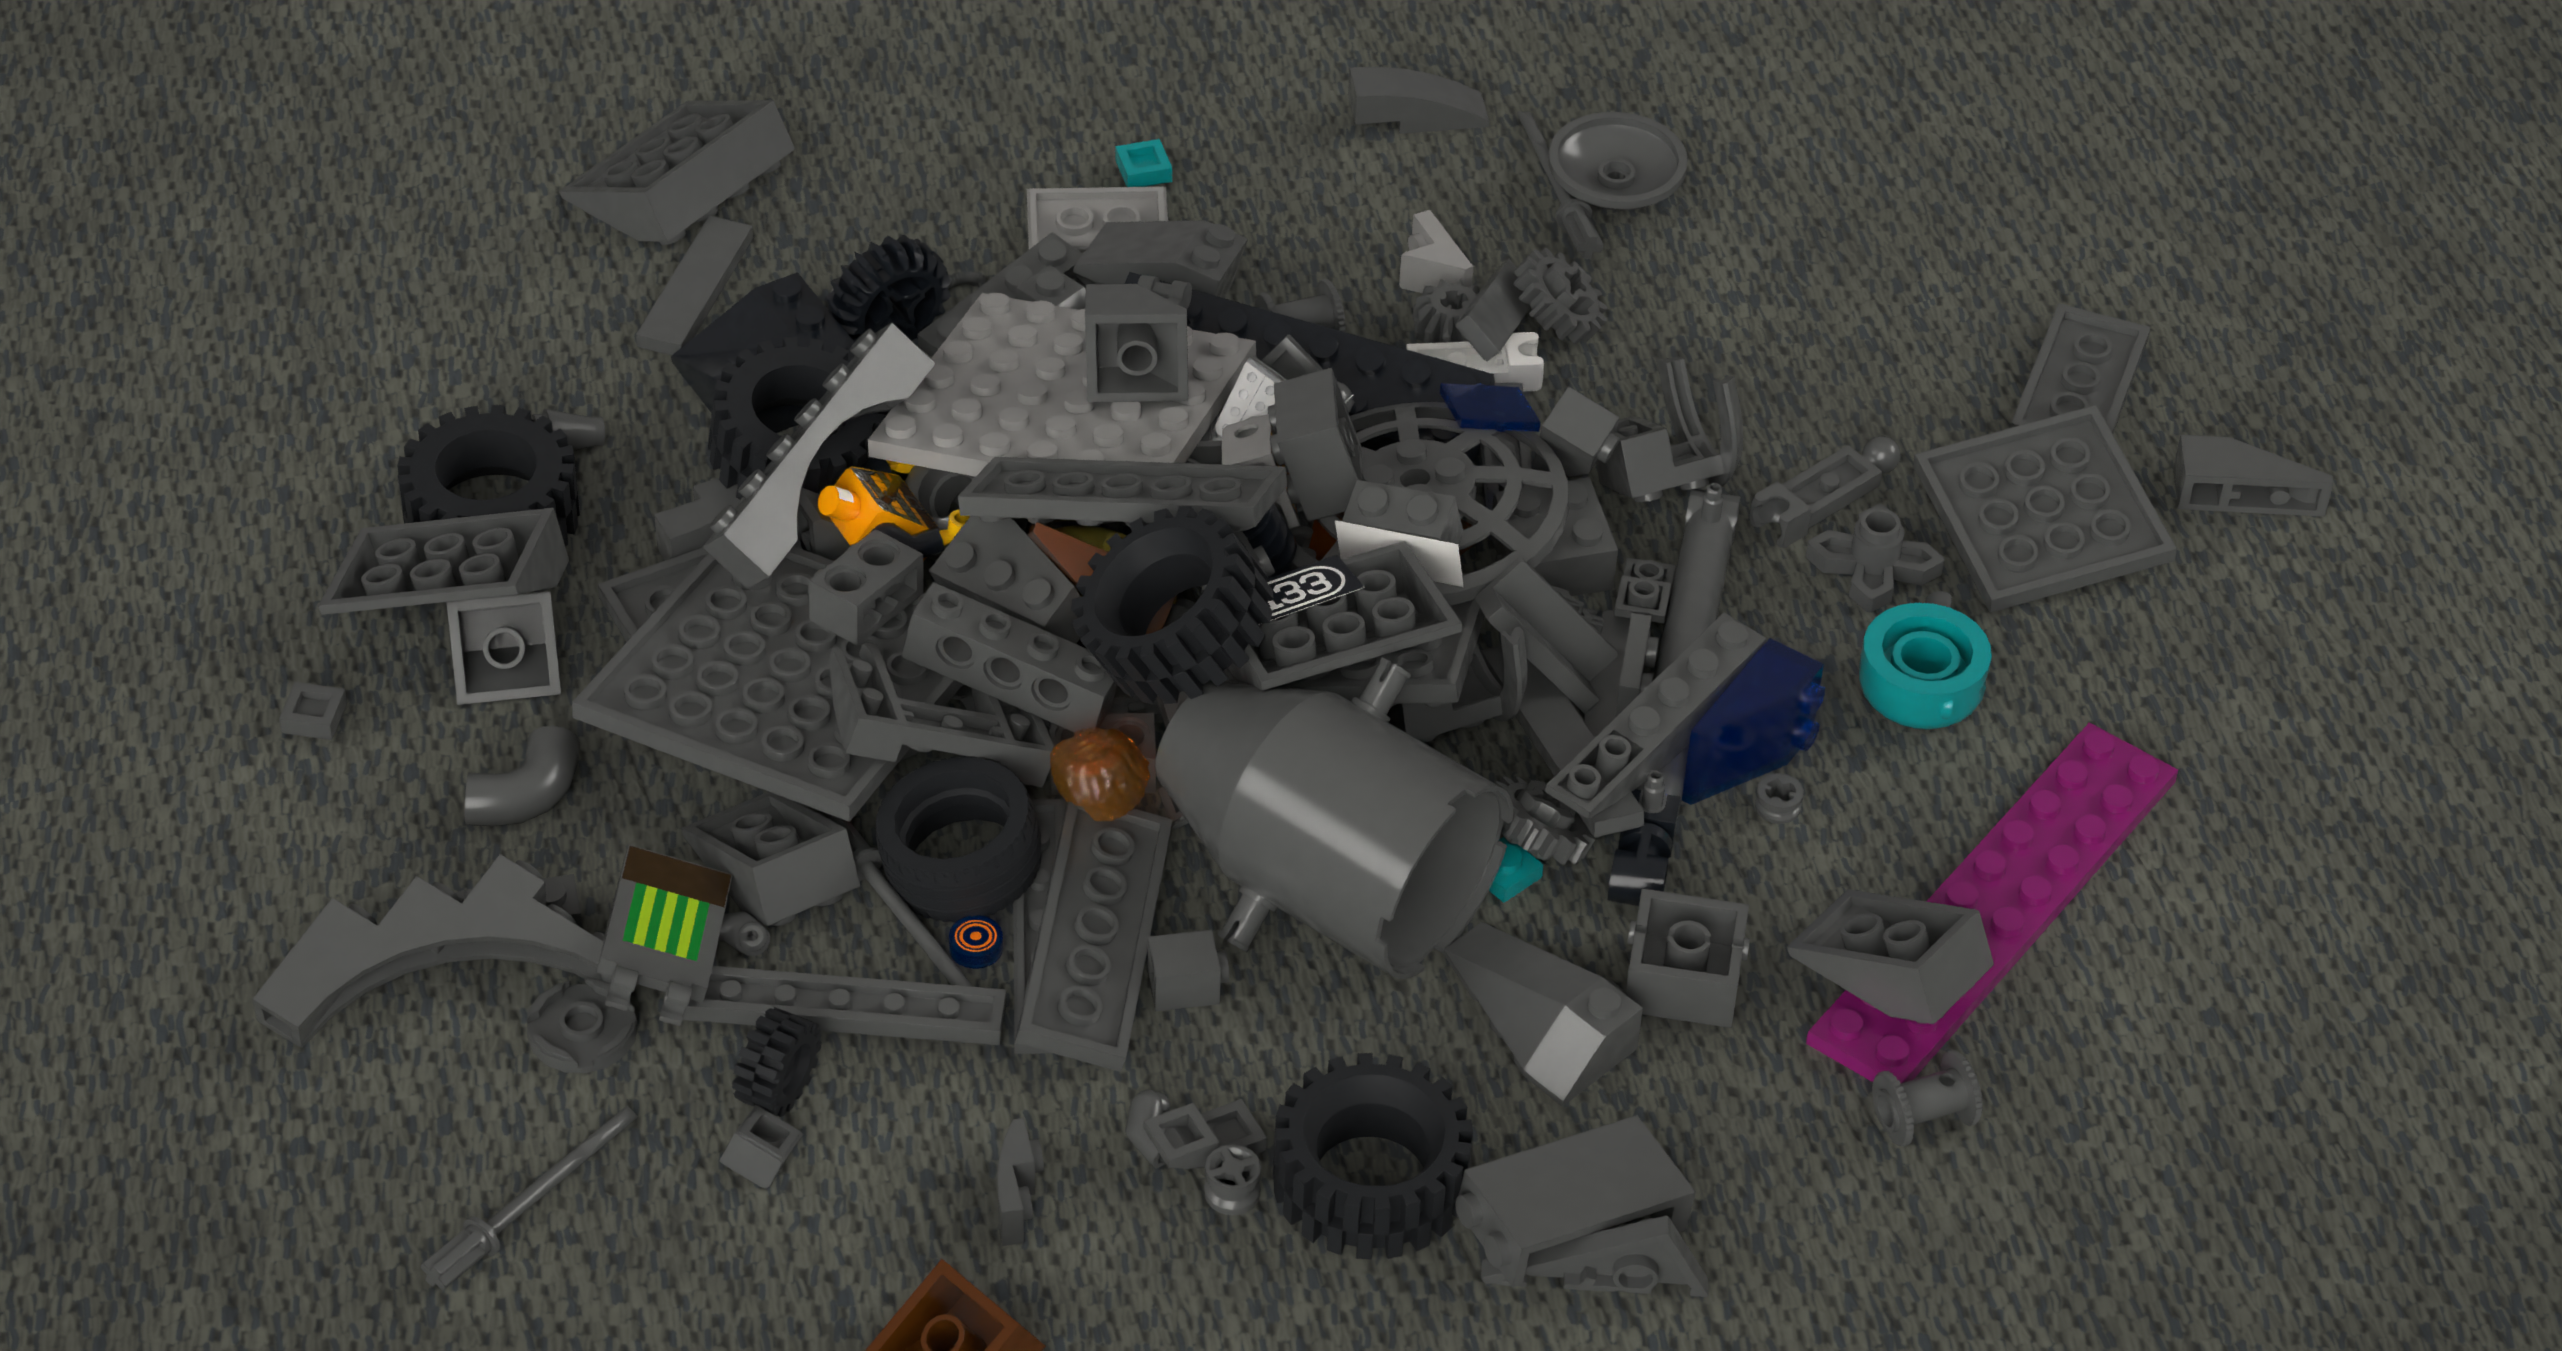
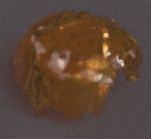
[1050,727,1151,822]

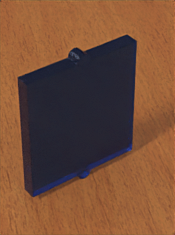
[1439,383,1541,432]

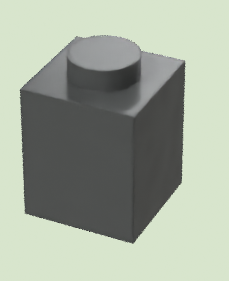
[1147,929,1229,1012]

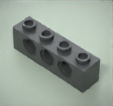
[902,582,1118,740]

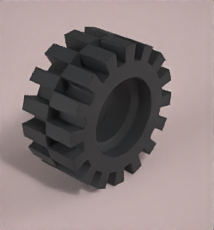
[732,1007,822,1117]

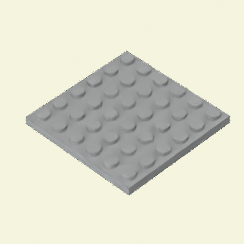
[868,293,1256,477]

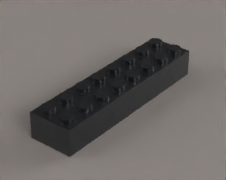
[1125,272,1498,463]

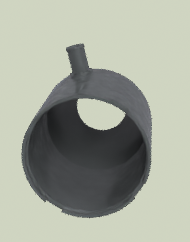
[1155,657,1513,979]

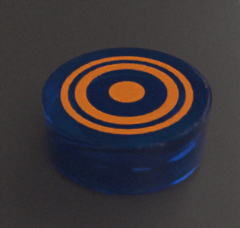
[949,916,1003,969]

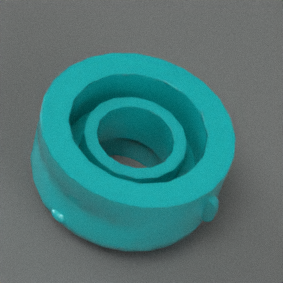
[1859,603,1992,730]

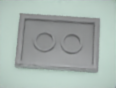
[1027,187,1168,253]

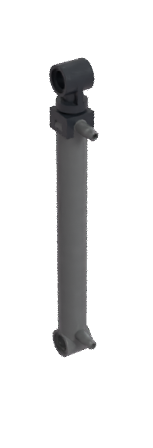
[1607,483,1741,906]

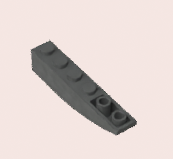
[1545,612,1767,819]

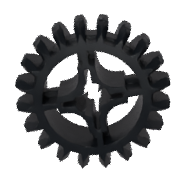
[825,234,952,342]

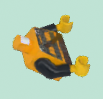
[818,458,970,562]

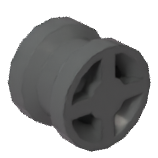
[1204,1144,1261,1216]

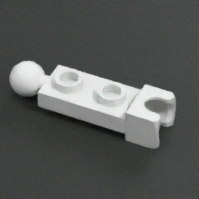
[1406,332,1544,391]

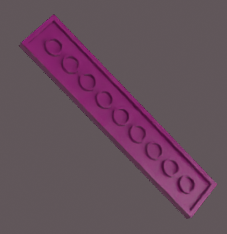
[1806,722,2178,1084]

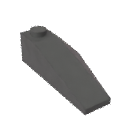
[1444,922,1643,1107]

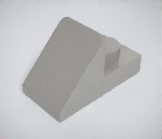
[1399,210,1474,293]

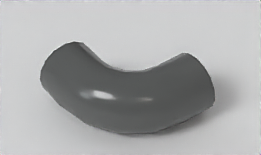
[465,726,580,826]

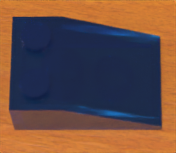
[1682,638,1825,805]

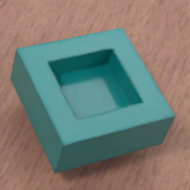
[1115,139,1172,187]
[1489,837,1543,903]

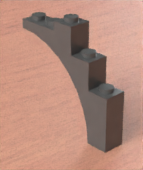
[253,854,612,1048]

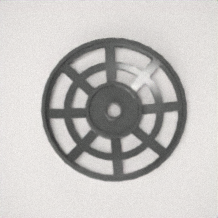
[1288,402,1569,605]

